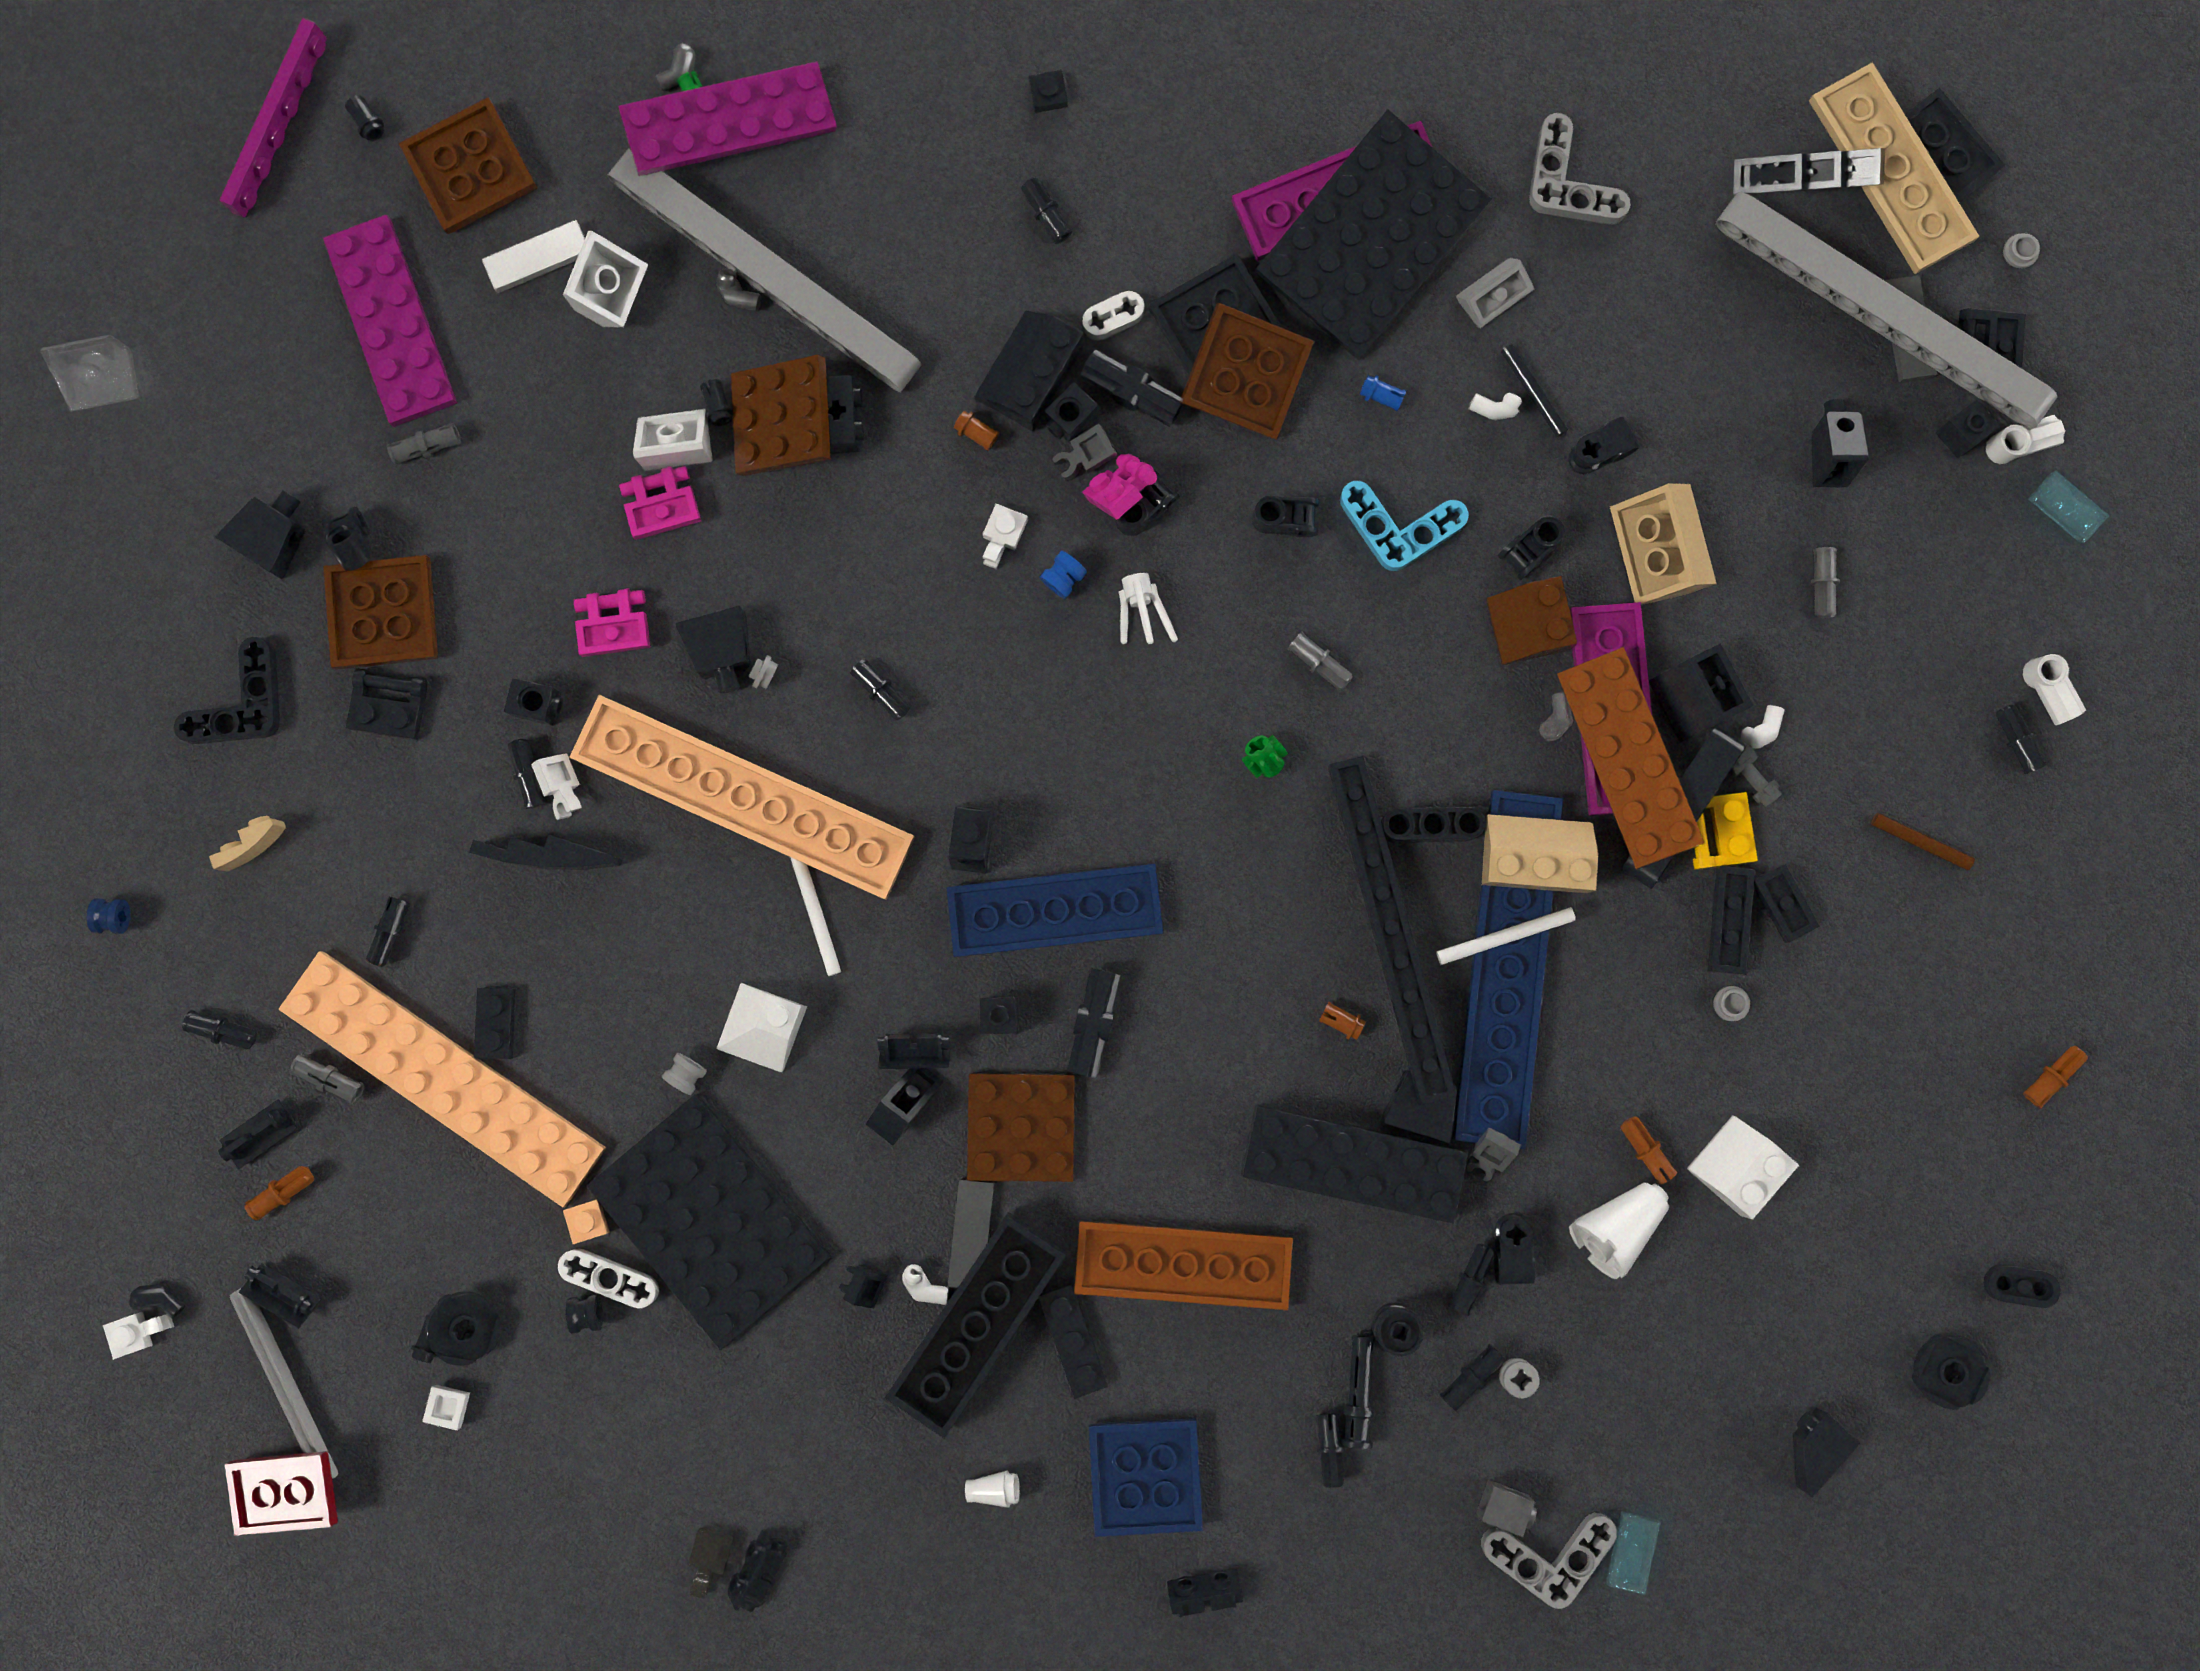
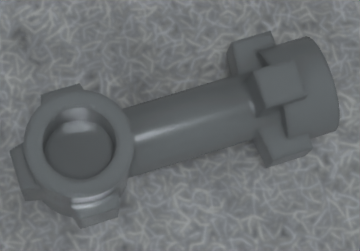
[1730,745,1782,807]

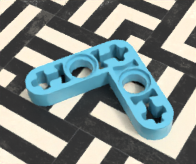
[1340,481,1468,571]

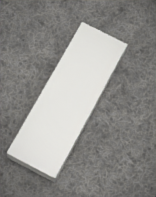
[482,220,585,293]

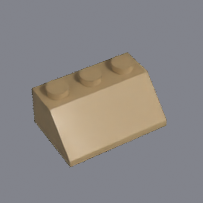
[1610,484,1717,605]
[1482,814,1598,893]

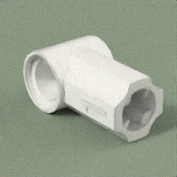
[1986,415,2065,464]
[2023,654,2086,725]

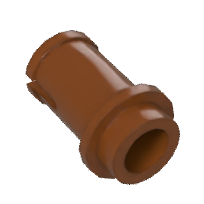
[954,411,1000,451]
[1319,1002,1366,1040]

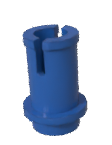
[1360,375,1406,411]

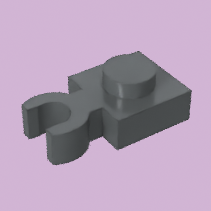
[1052,423,1118,480]
[1466,1128,1521,1181]

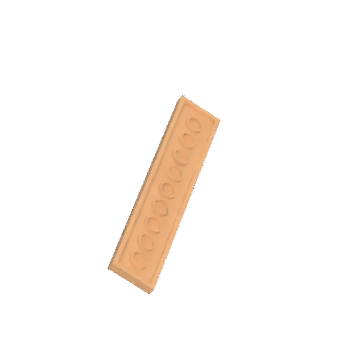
[569,695,915,900]
[279,951,606,1207]

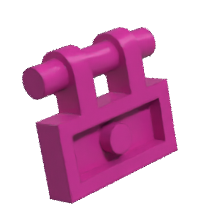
[1082,454,1157,520]
[619,466,701,540]
[574,588,650,657]

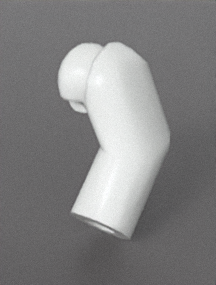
[1469,393,1522,420]
[902,1264,949,1305]

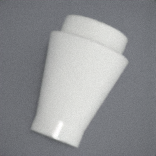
[965,1470,1020,1508]

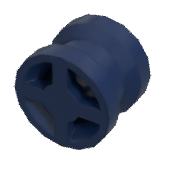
[86,898,130,934]

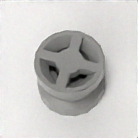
[661,1053,707,1095]
[1499,1358,1540,1398]

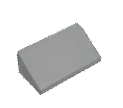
[1456,258,1535,328]

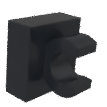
[839,1266,888,1309]

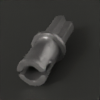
[1811,547,1840,618]
[1288,632,1352,690]

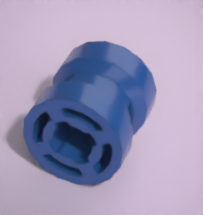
[1039,550,1087,599]

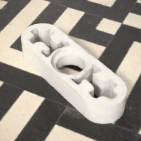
[558,1249,659,1308]

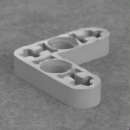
[1529,113,1630,224]
[1481,1513,1617,1609]

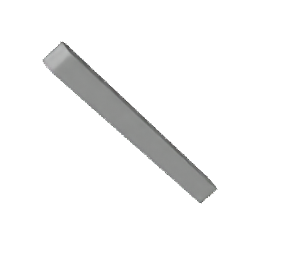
[607,149,922,392]
[1716,192,2057,428]

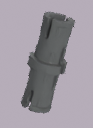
[387,423,461,465]
[289,1054,364,1104]

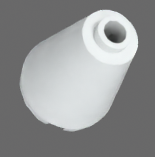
[1569,1183,1669,1279]

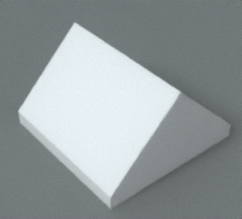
[633,409,713,471]

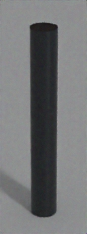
[1501,344,1568,437]

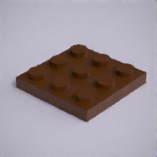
[398,97,538,235]
[1180,303,1314,440]
[731,355,831,476]
[323,555,438,670]
[967,1074,1075,1182]

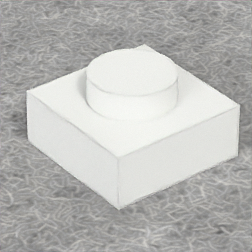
[423,1384,470,1430]

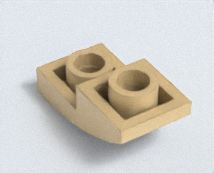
[209,816,286,872]

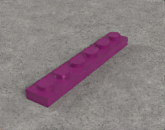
[219,18,327,218]

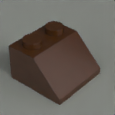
[1486,576,1578,666]

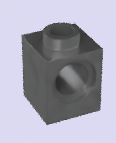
[1476,1480,1537,1537]

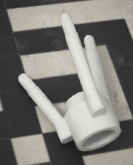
[1119,573,1178,644]

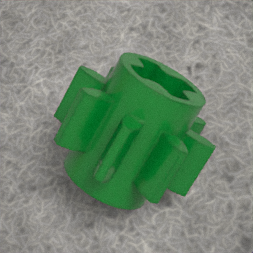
[1242,735,1288,778]

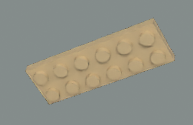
[1809,62,1980,274]

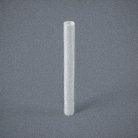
[790,857,841,976]
[1436,907,1576,965]

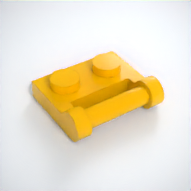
[1692,792,1758,870]

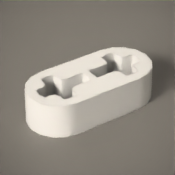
[1083,291,1144,340]

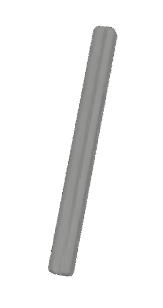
[230,1288,338,1479]

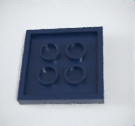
[1089,1418,1203,1537]

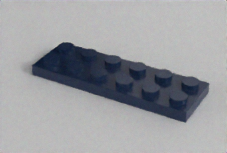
[946,864,1163,957]

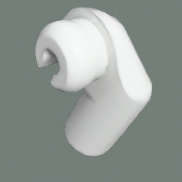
[1741,705,1785,748]

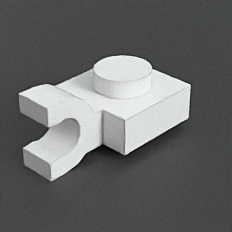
[983,504,1028,569]
[531,753,582,820]
[103,1312,174,1359]

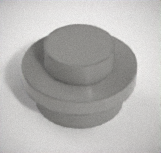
[2003,233,2040,268]
[749,655,778,689]
[1713,986,1750,1021]

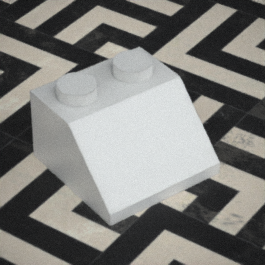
[563,231,648,327]
[1687,1116,1799,1219]

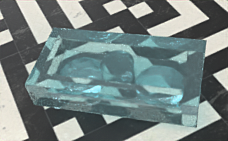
[2028,470,2109,544]
[1606,1511,1660,1595]

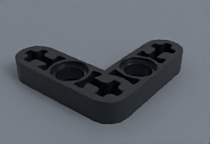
[174,637,280,744]

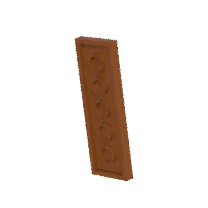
[1557,647,1705,870]
[1074,1221,1293,1310]

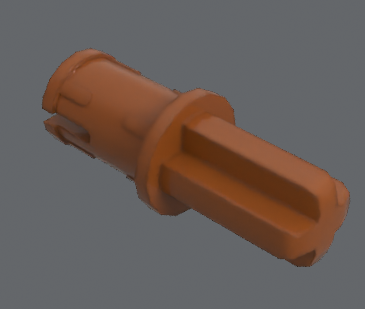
[2023,1046,2088,1109]
[1620,1116,1677,1185]
[244,1166,314,1221]

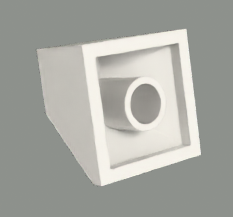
[716,983,807,1073]

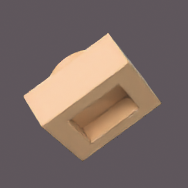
[563,1200,610,1244]

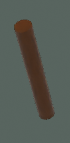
[1871,813,1975,870]

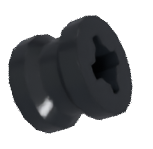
[566,1295,603,1334]

